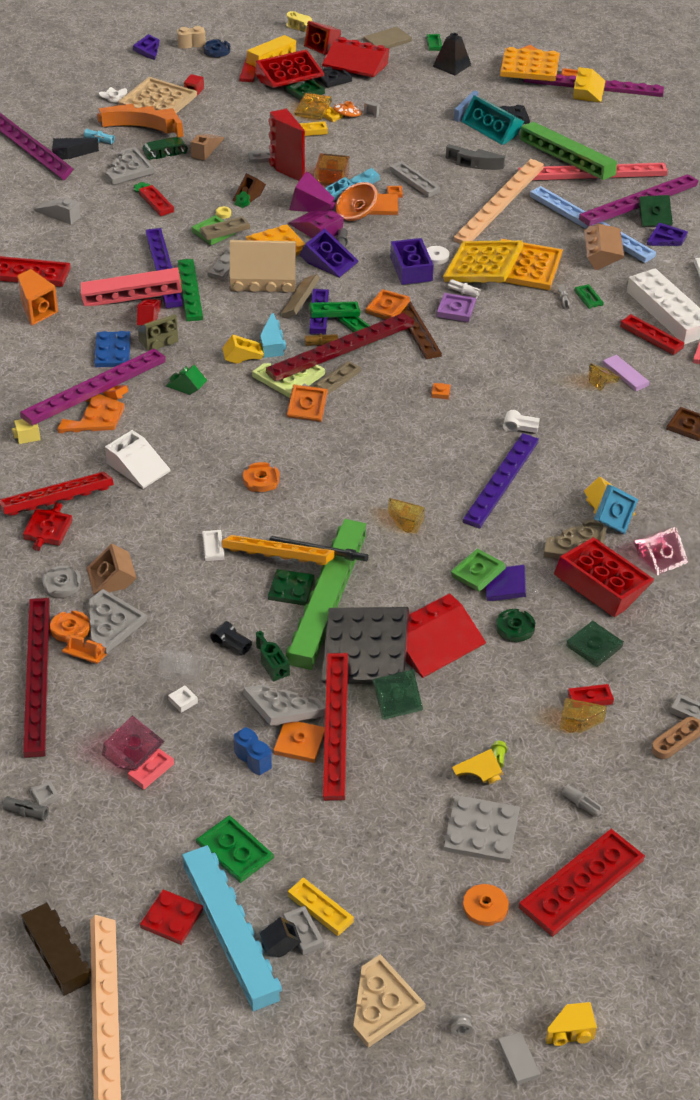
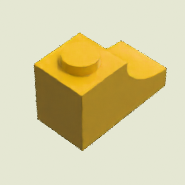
[222,334,264,364]
[452,749,504,785]

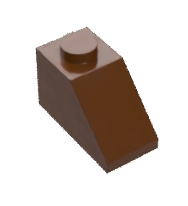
[232,173,266,202]

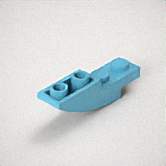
[325,168,381,201]

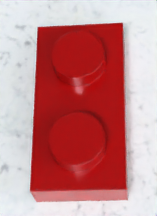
[568,684,614,709]

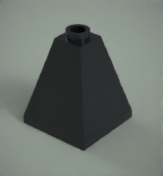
[433,33,471,76]

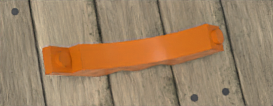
[97,103,184,137]

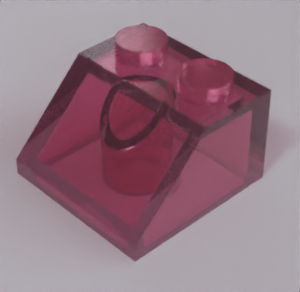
[634,527,688,575]
[102,715,165,771]

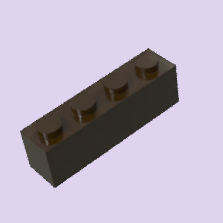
[21,902,91,996]

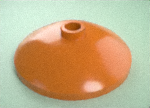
[336,182,379,221]

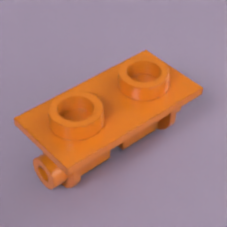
[62,634,108,664]

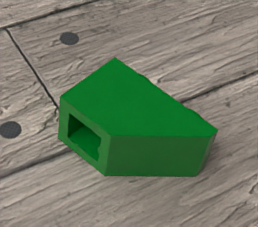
[166,365,207,395]

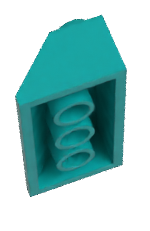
[461,95,524,145]

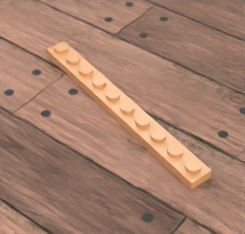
[453,159,544,244]
[90,915,121,1100]

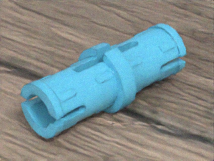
[84,129,115,145]

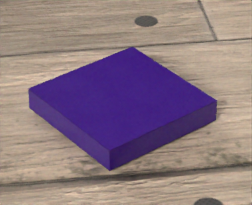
[486,565,526,601]

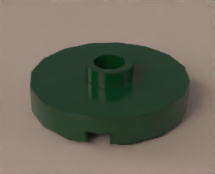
[495,609,536,642]

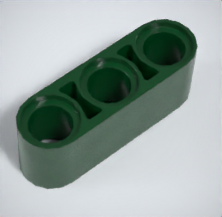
[142,137,188,160]

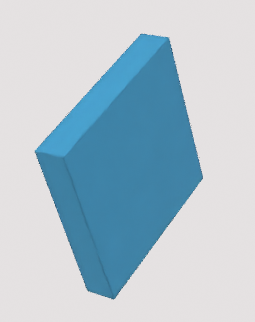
[594,484,639,534]

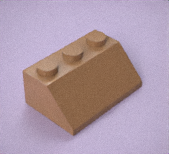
[584,223,625,270]

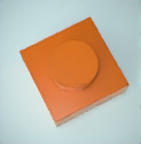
[431,383,451,400]
[103,385,129,400]

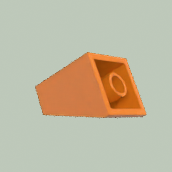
[18,269,58,325]

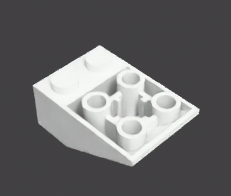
[105,430,170,489]

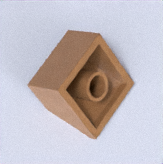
[87,543,137,595]

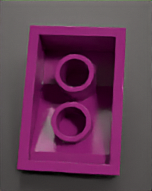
[289,211,343,238]

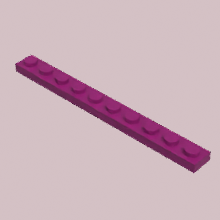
[524,74,664,97]
[0,113,74,180]
[579,174,699,226]
[20,349,166,426]

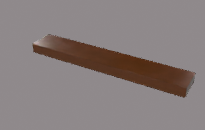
[400,295,442,359]

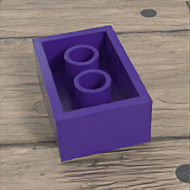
[390,238,434,285]

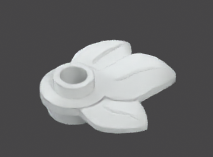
[99,87,127,102]

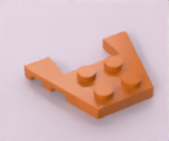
[57,394,125,433]

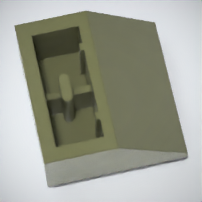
[138,314,178,351]

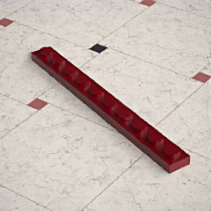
[266,313,414,382]
[23,598,50,758]

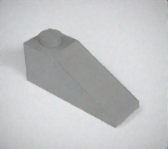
[34,198,81,224]

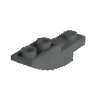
[446,144,505,170]

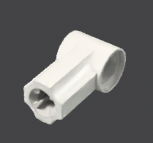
[503,410,540,433]

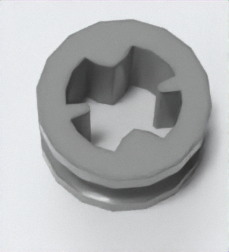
[450,1013,473,1035]

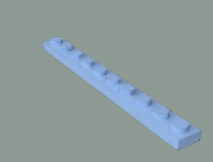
[530,186,656,263]

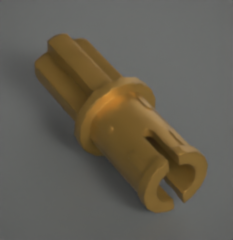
[305,333,338,346]

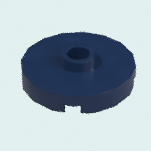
[203,39,231,57]

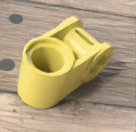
[286,11,312,32]

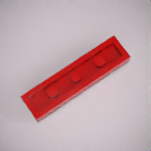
[620,314,684,355]

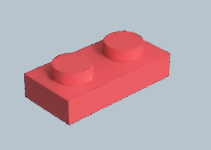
[128,748,174,790]

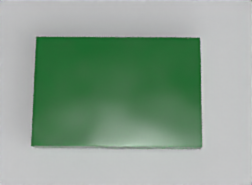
[196,815,274,883]

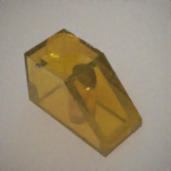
[388,498,425,534]
[560,698,607,733]

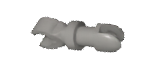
[558,284,570,309]

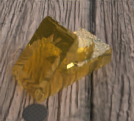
[589,363,620,391]

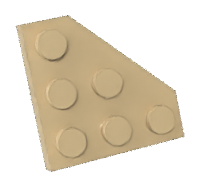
[353,954,425,1048]

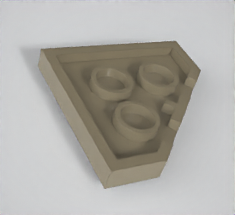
[544,519,607,559]

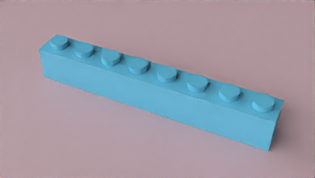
[182,845,282,1011]

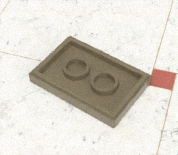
[363,26,412,48]

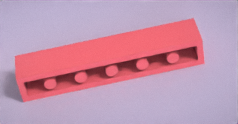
[81,268,182,306]

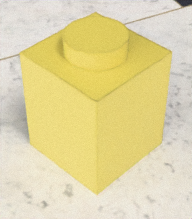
[12,419,40,444]

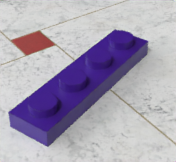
[310,289,329,334]

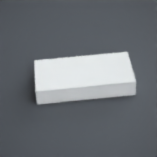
[202,530,224,561]

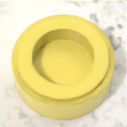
[216,206,231,219]

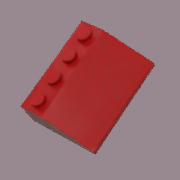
[322,37,389,77]
[255,49,324,88]
[268,108,305,181]
[554,537,654,617]
[406,593,486,678]

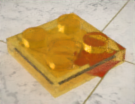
[294,93,332,120]

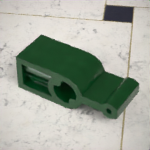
[256,631,290,682]

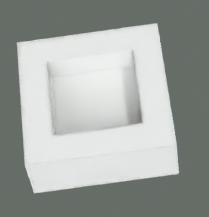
[168,686,198,713]

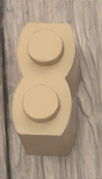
[177,26,206,49]

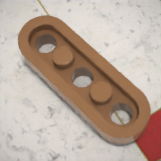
[652,717,700,759]

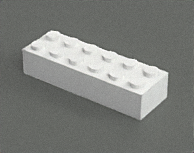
[627,268,700,344]

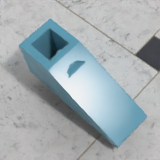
[260,313,286,358]

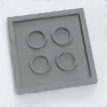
[444,795,520,863]

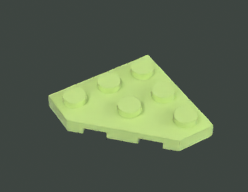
[252,363,325,398]

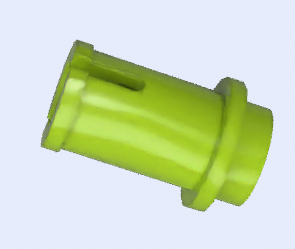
[491,740,508,769]

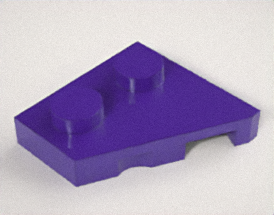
[133,34,160,60]
[647,223,688,246]

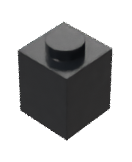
[260,917,301,957]

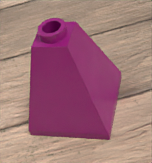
[289,171,336,212]

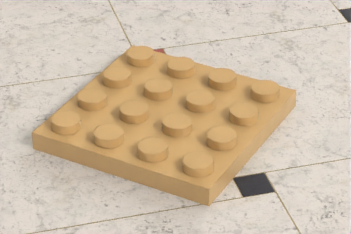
[118,77,197,113]

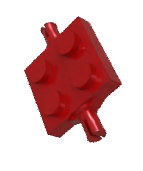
[23,502,73,551]

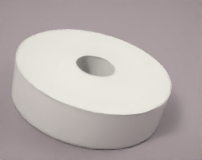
[427,246,449,264]

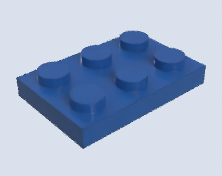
[95,331,131,368]

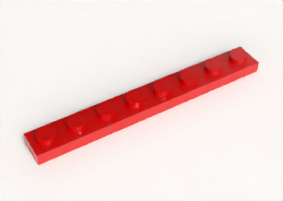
[323,653,348,801]

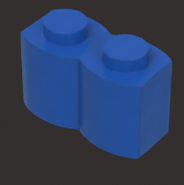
[233,727,272,776]

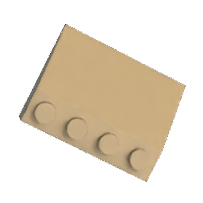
[230,240,296,292]

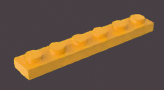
[222,535,334,565]

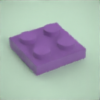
[437,293,476,322]

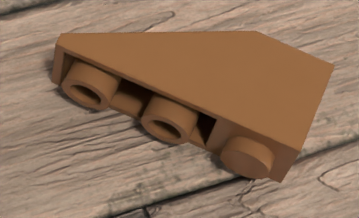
[191,134,224,161]

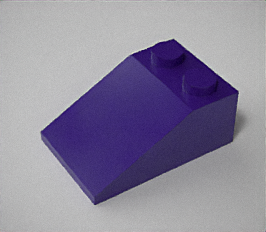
[299,228,359,278]

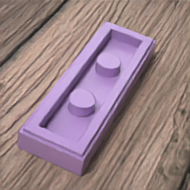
[603,355,649,391]

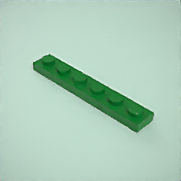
[177,259,203,321]

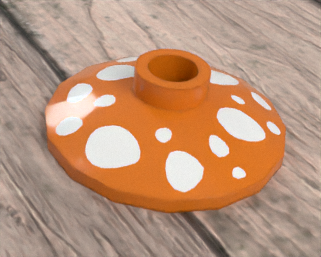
[334,101,362,117]

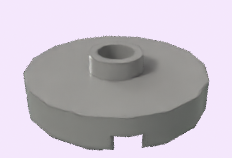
[42,566,82,598]

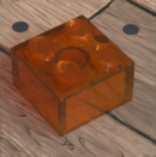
[315,153,350,186]

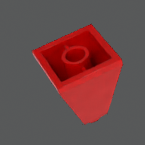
[304,21,341,55]

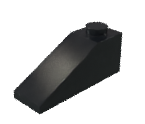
[52,138,99,160]

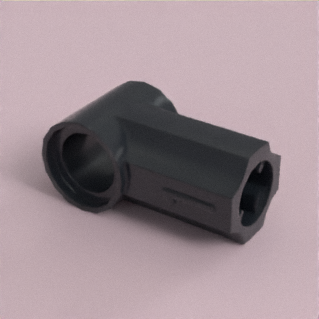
[210,621,252,655]

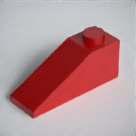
[137,299,162,326]

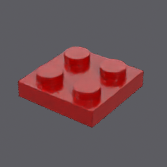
[140,889,204,945]

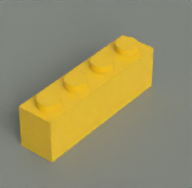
[246,35,296,67]

